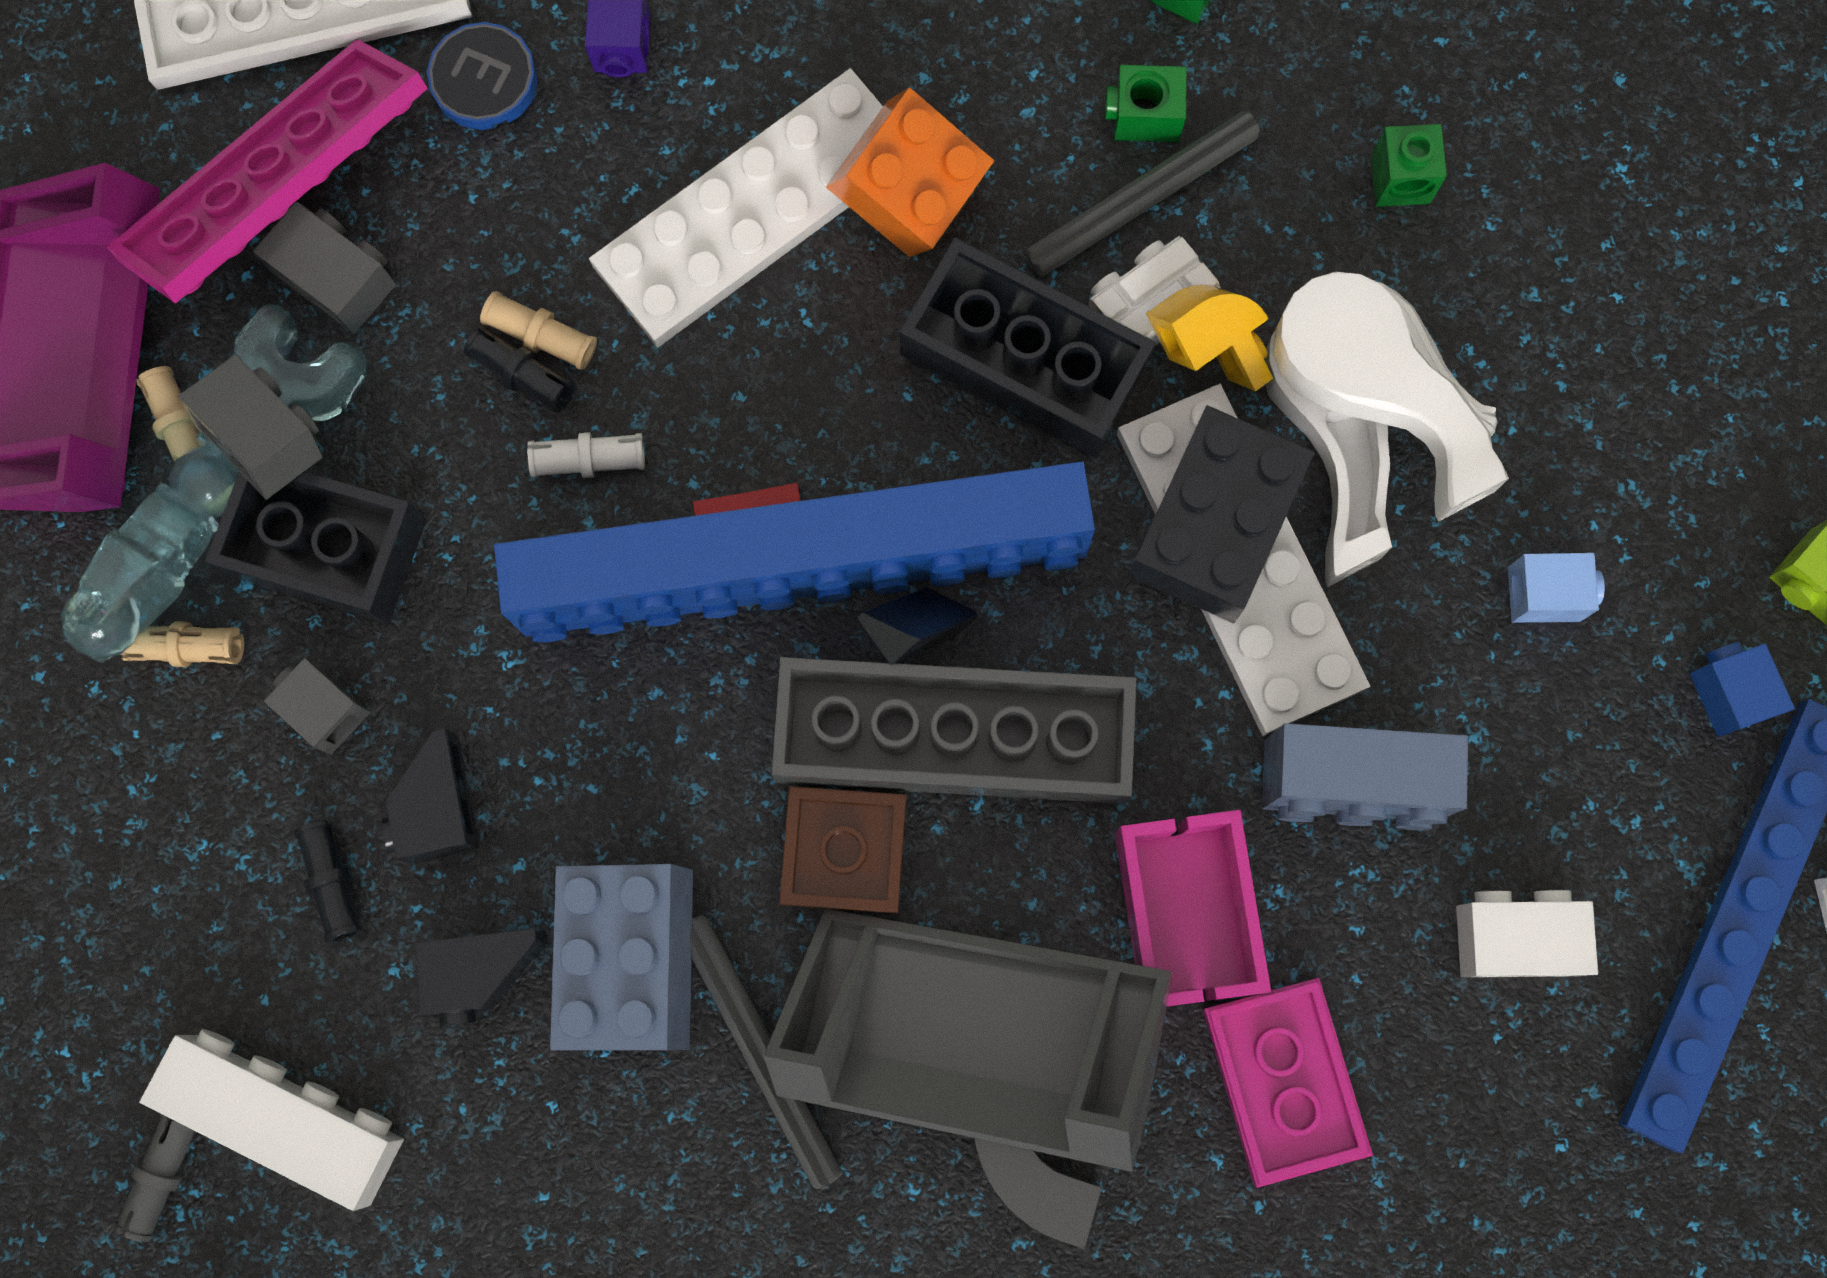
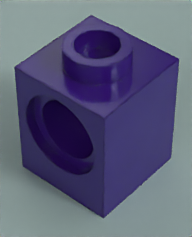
[585,0,651,77]

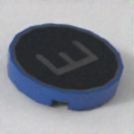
[427,22,538,130]

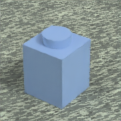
[1508,553,1605,623]

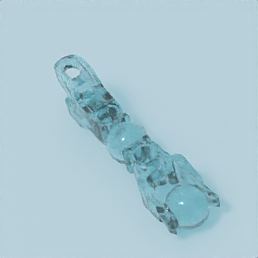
[61,304,367,663]

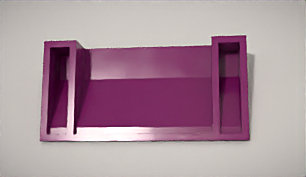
[0,163,160,512]

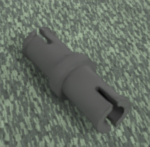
[113,1114,195,1242]

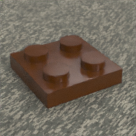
[780,786,907,914]

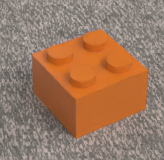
[826,87,994,257]

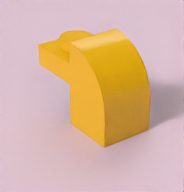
[1146,285,1273,392]

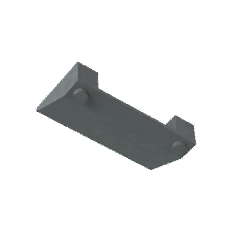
[764,909,1172,1172]

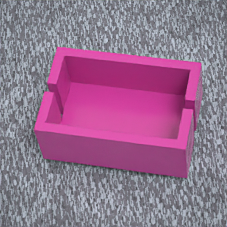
[1114,810,1271,1007]

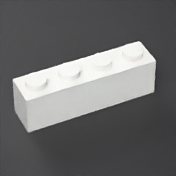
[139,1029,404,1211]

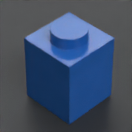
[1689,641,1795,737]

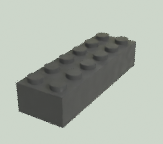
[772,657,1137,804]

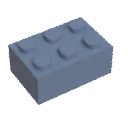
[1262,723,1468,830]
[550,864,693,1050]

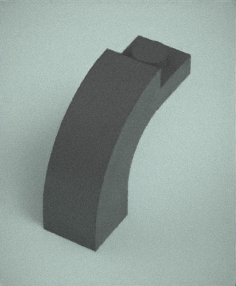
[974,1138,1102,1249]

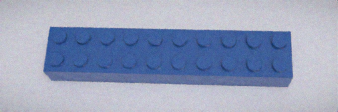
[494,461,1095,642]

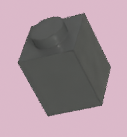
[264,658,371,755]

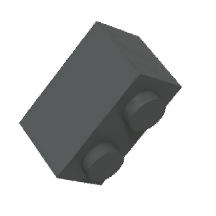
[253,201,396,334]
[178,354,323,500]

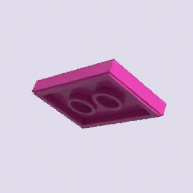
[1202,978,1373,1188]

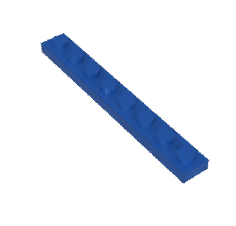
[1619,699,1827,1154]

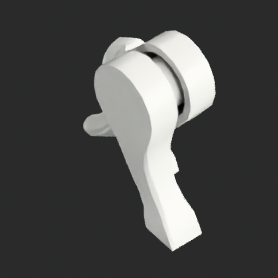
[1264,272,1509,587]

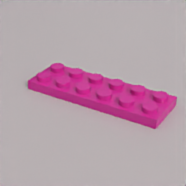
[107,39,428,304]

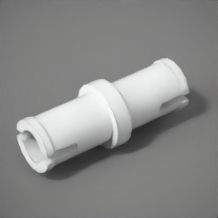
[527,432,645,478]

